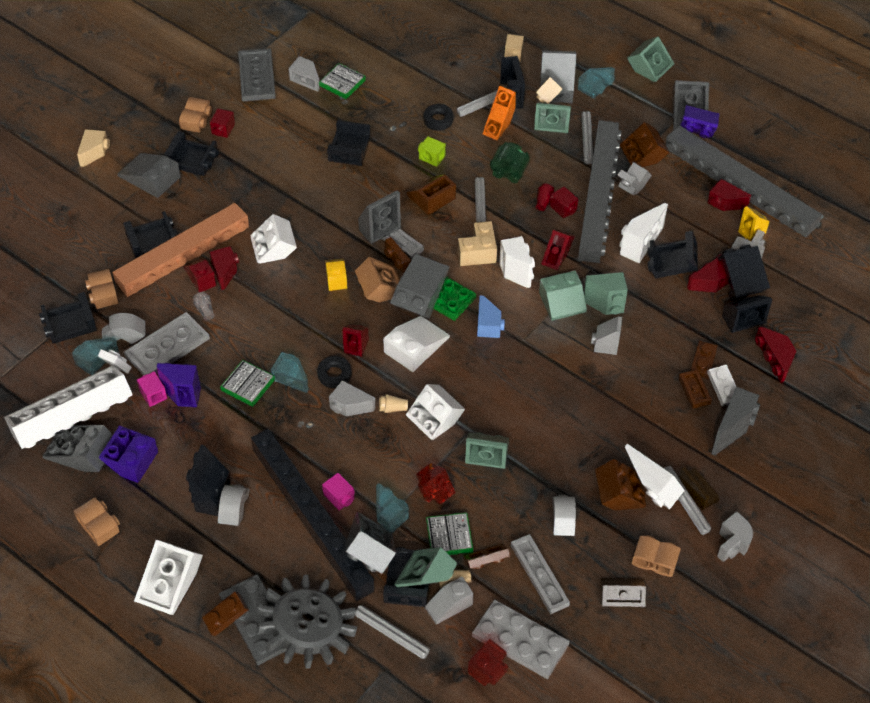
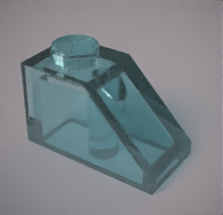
[72,338,119,375]
[271,352,309,393]

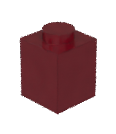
[210,108,235,138]
[550,187,578,219]

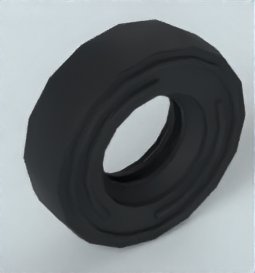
[423,104,454,131]
[317,356,352,389]

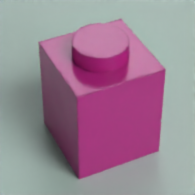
[137,371,167,407]
[322,473,355,511]

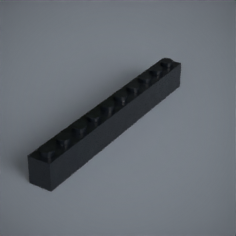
[251,428,375,602]

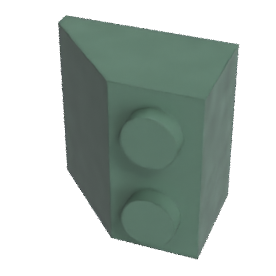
[627,36,675,82]
[534,103,571,133]
[539,271,587,321]
[584,272,628,315]
[465,432,509,469]
[394,547,457,587]

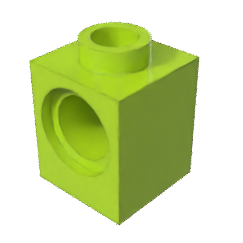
[418,137,446,167]

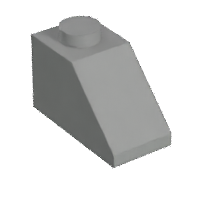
[289,56,320,92]
[591,316,622,355]
[329,381,375,416]
[425,577,473,625]

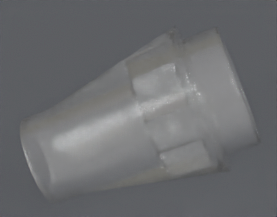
[193,292,215,321]

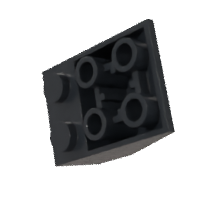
[186,445,231,516]

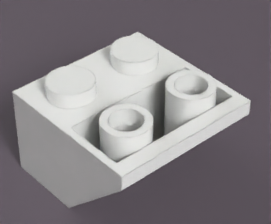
[250,214,297,263]
[499,236,535,288]
[406,384,465,440]

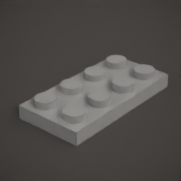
[124,312,210,376]
[472,599,570,679]

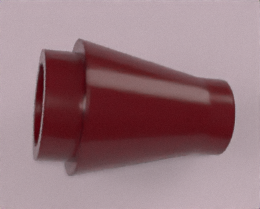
[536,184,554,211]

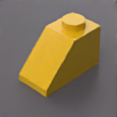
[738,206,769,241]
[325,259,347,291]

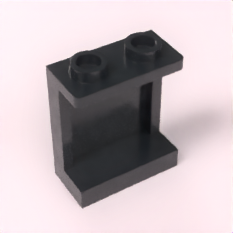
[500,56,525,109]
[327,120,371,166]
[164,131,219,176]
[123,211,178,259]
[647,231,698,279]
[718,244,770,300]
[39,292,97,344]
[383,547,429,607]

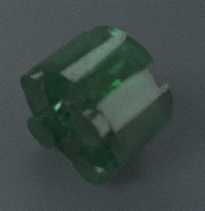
[490,142,530,183]

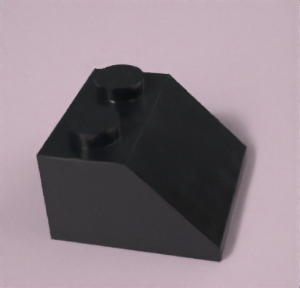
[722,295,772,333]

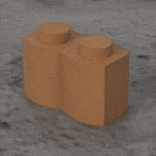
[179,97,212,133]
[85,269,119,309]
[74,497,120,546]
[631,535,681,577]

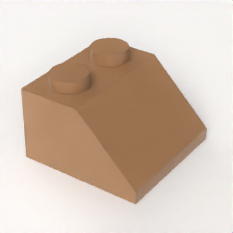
[355,257,400,303]

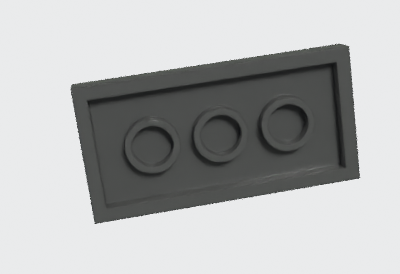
[238,48,276,101]
[219,575,287,666]

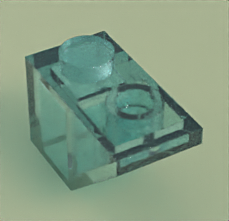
[578,67,615,99]
[376,483,409,533]

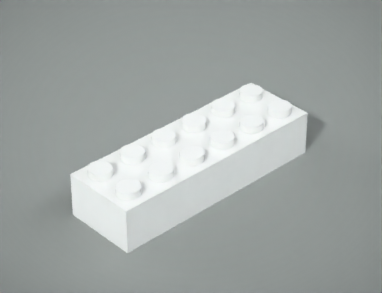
[4,365,132,449]

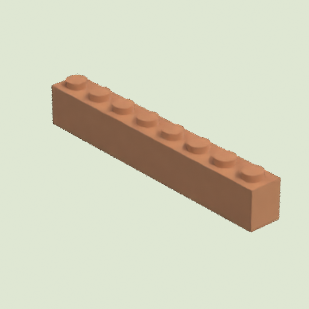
[112,203,249,297]

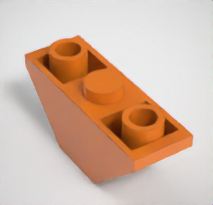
[483,86,516,140]

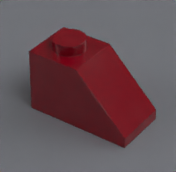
[707,179,752,211]
[541,230,575,271]
[209,246,239,290]
[184,259,216,293]
[342,324,369,357]

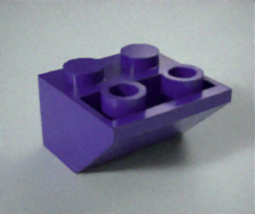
[680,105,719,138]
[156,363,201,407]
[99,426,158,483]

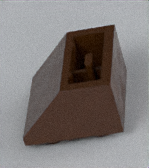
[620,122,670,167]
[406,174,456,215]
[595,459,646,511]

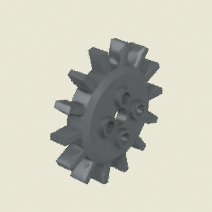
[257,575,357,668]

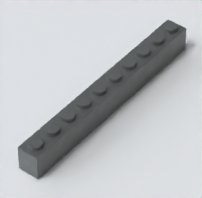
[578,120,622,263]
[665,126,822,237]

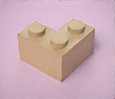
[458,221,497,266]

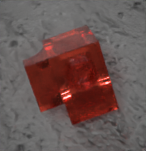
[416,463,456,505]
[468,639,509,686]

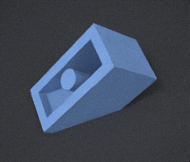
[477,295,505,338]

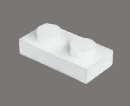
[98,349,132,374]
[707,365,736,407]

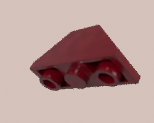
[687,254,729,293]
[755,327,796,383]

